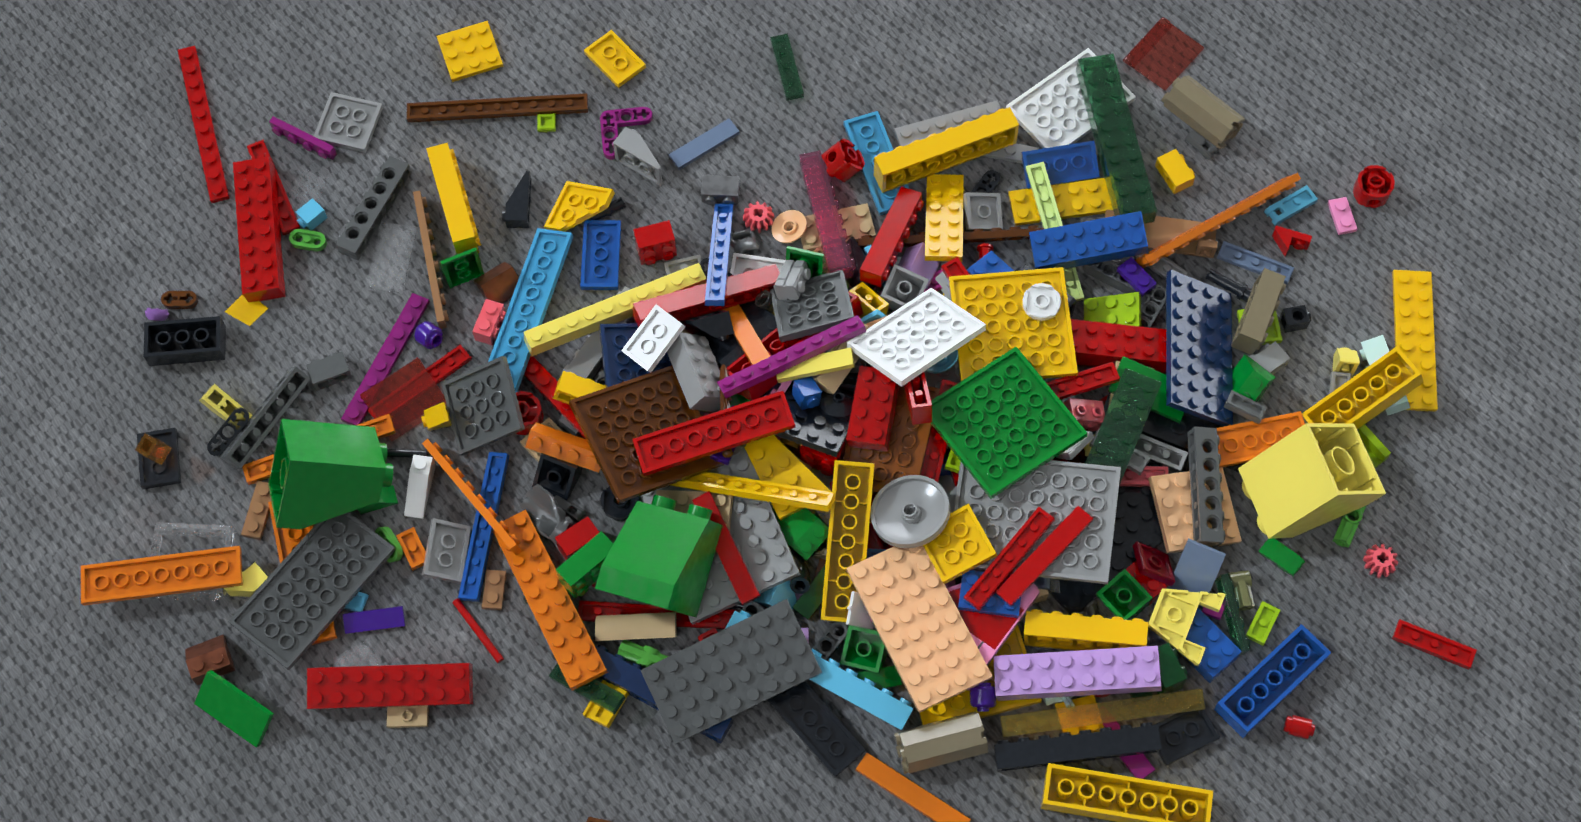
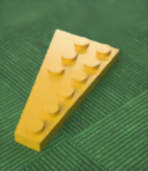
[744,435,831,520]

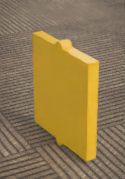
[225,295,268,326]

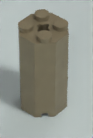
[1161,75,1245,149]
[894,711,988,774]

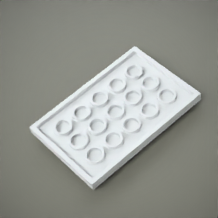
[1006,48,1136,149]
[847,288,986,387]

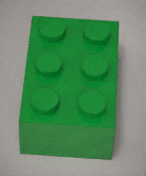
[555,531,613,599]

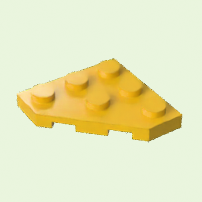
[544,181,615,232]

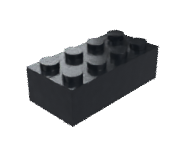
[143,316,226,366]

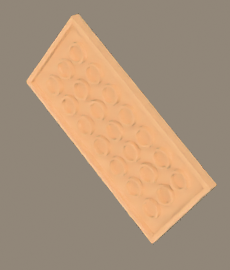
[846,545,993,713]

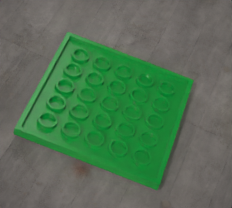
[931,347,1088,499]

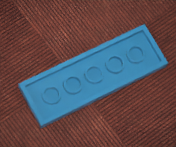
[843,111,909,216]

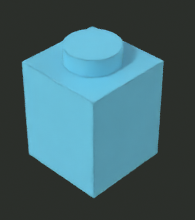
[296,198,328,231]

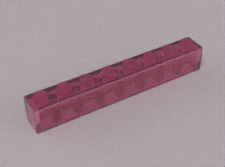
[799,150,856,279]

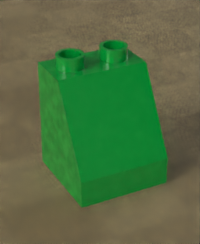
[268,419,393,529]
[595,495,723,618]

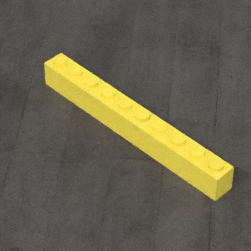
[523,263,707,357]

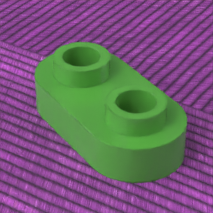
[289,229,327,252]
[375,527,403,562]

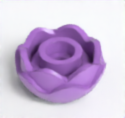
[145,308,169,321]

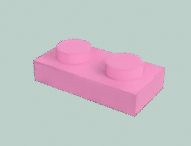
[1328,197,1357,235]

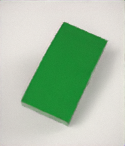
[1259,538,1305,577]
[857,665,902,689]

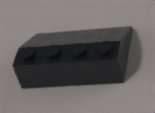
[704,302,777,370]

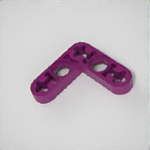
[600,107,653,160]

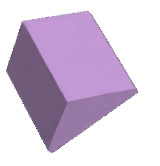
[898,242,941,289]

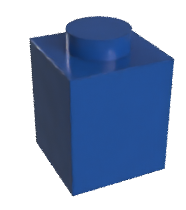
[792,376,822,410]

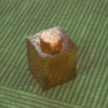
[135,433,172,464]

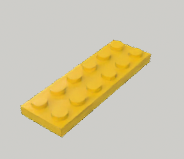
[925,174,964,262]
[1008,176,1124,226]

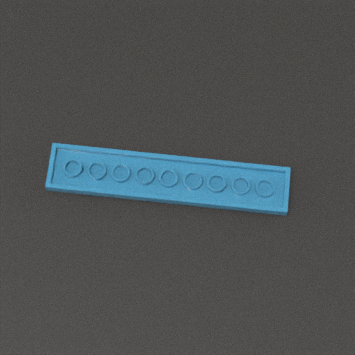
[488,228,573,392]

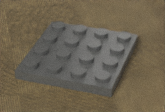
[770,269,854,343]
[441,356,525,455]

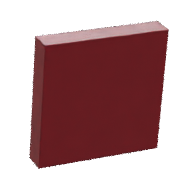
[1133,541,1175,587]

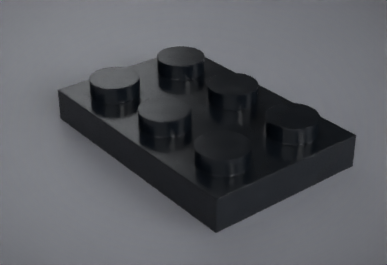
[137,428,181,490]
[1154,702,1220,766]

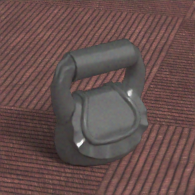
[730,228,760,256]

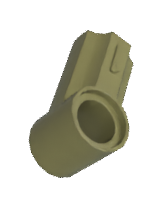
[1227,570,1255,611]

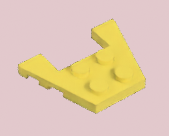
[1148,588,1226,666]

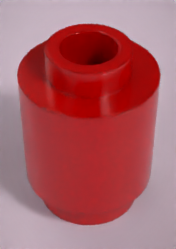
[1283,715,1315,739]

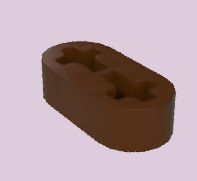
[161,291,198,309]

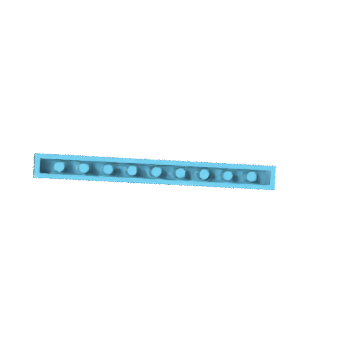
[725,610,914,731]

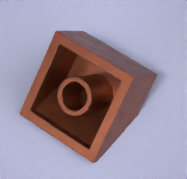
[185,634,235,685]

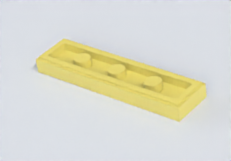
[776,348,854,383]

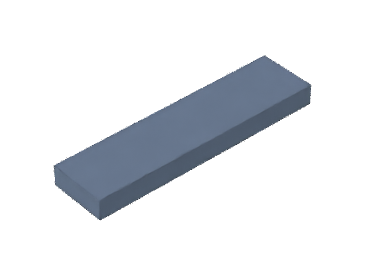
[669,119,739,170]
[1217,241,1294,285]

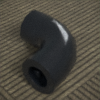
[789,546,811,594]

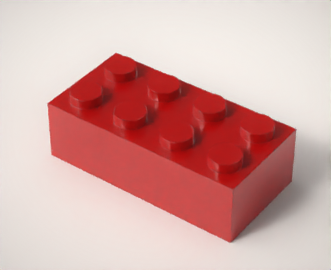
[846,366,900,452]

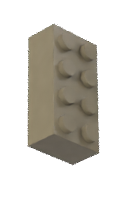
[1231,268,1286,355]

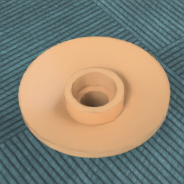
[771,210,807,243]

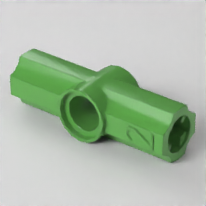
[1333,506,1366,547]
[617,640,669,668]

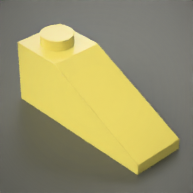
[199,384,252,429]

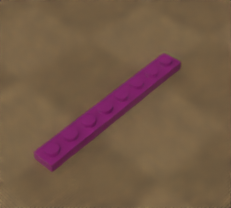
[341,293,430,425]
[717,315,867,399]

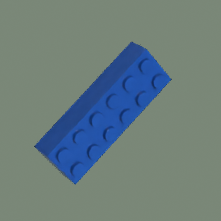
[1029,211,1148,269]
[1214,624,1331,738]

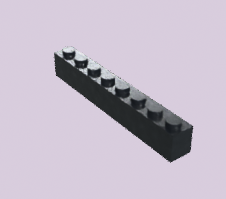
[994,722,1162,772]

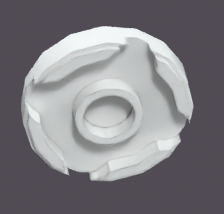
[1022,283,1061,321]

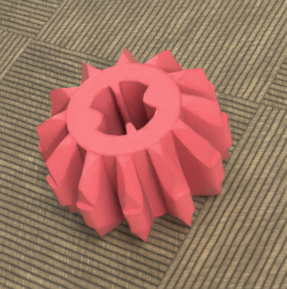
[743,201,774,233]
[1363,544,1398,578]

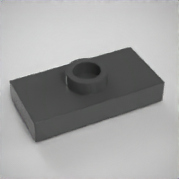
[1224,390,1267,424]

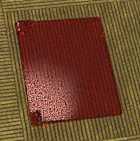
[1123,17,1204,91]
[360,357,447,442]

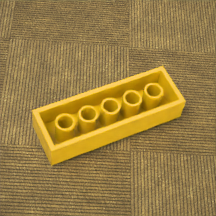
[426,142,481,254]
[1302,346,1424,429]
[1024,609,1148,651]

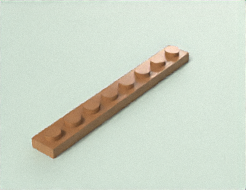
[413,191,449,329]

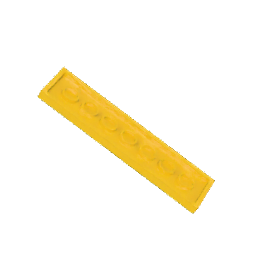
[1392,270,1438,412]

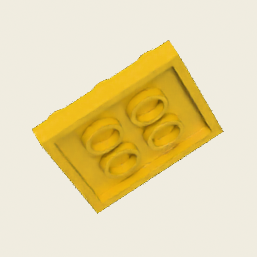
[437,21,504,82]
[923,503,997,584]

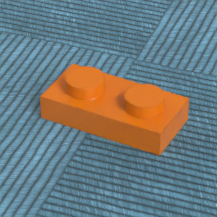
[396,527,426,571]

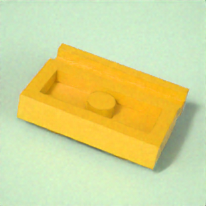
[583,680,629,729]

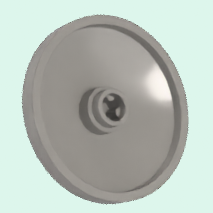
[870,475,950,548]

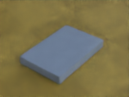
[1167,538,1226,607]

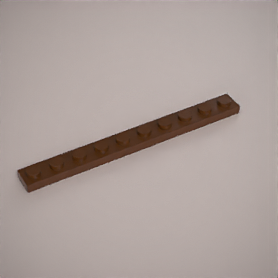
[407,93,588,122]
[857,225,1044,249]

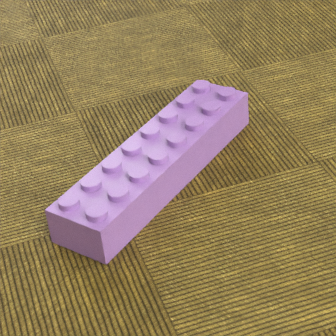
[993,646,1162,701]

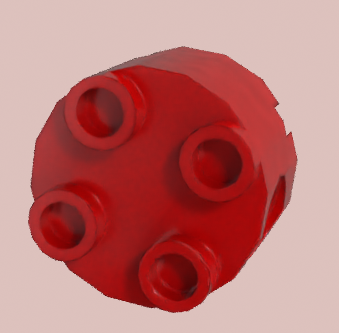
[821,139,865,182]
[1353,165,1395,208]
[516,391,544,435]

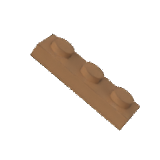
[241,481,271,540]

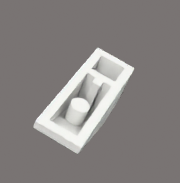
[404,455,436,519]

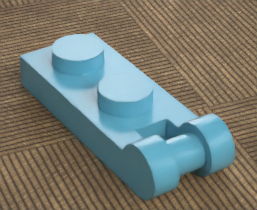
[1264,185,1318,226]

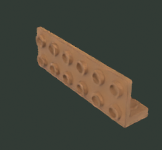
[1105,210,1218,258]

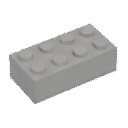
[667,332,732,412]

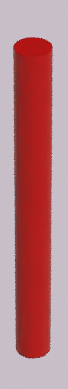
[452,598,504,664]

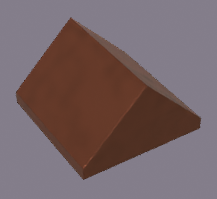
[473,261,519,304]

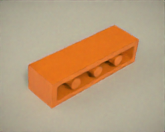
[525,422,601,473]

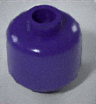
[414,321,443,349]
[970,683,996,712]

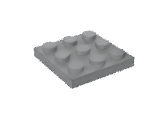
[314,92,383,153]

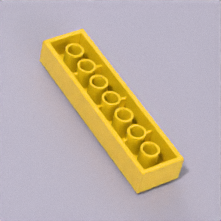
[873,107,1019,193]
[821,460,874,623]
[1041,763,1213,822]

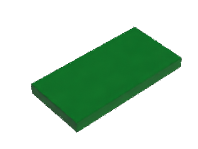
[1108,356,1184,423]
[194,670,274,747]

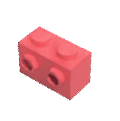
[472,299,506,346]
[1063,398,1106,431]

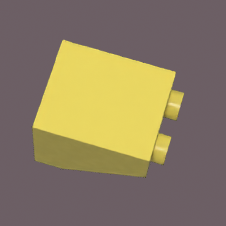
[1238,423,1386,539]

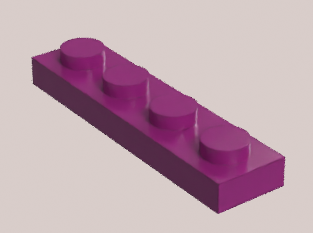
[269,116,337,160]

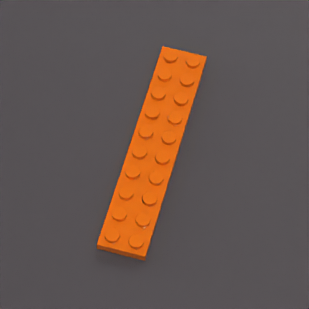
[1135,173,1301,268]
[493,510,608,691]

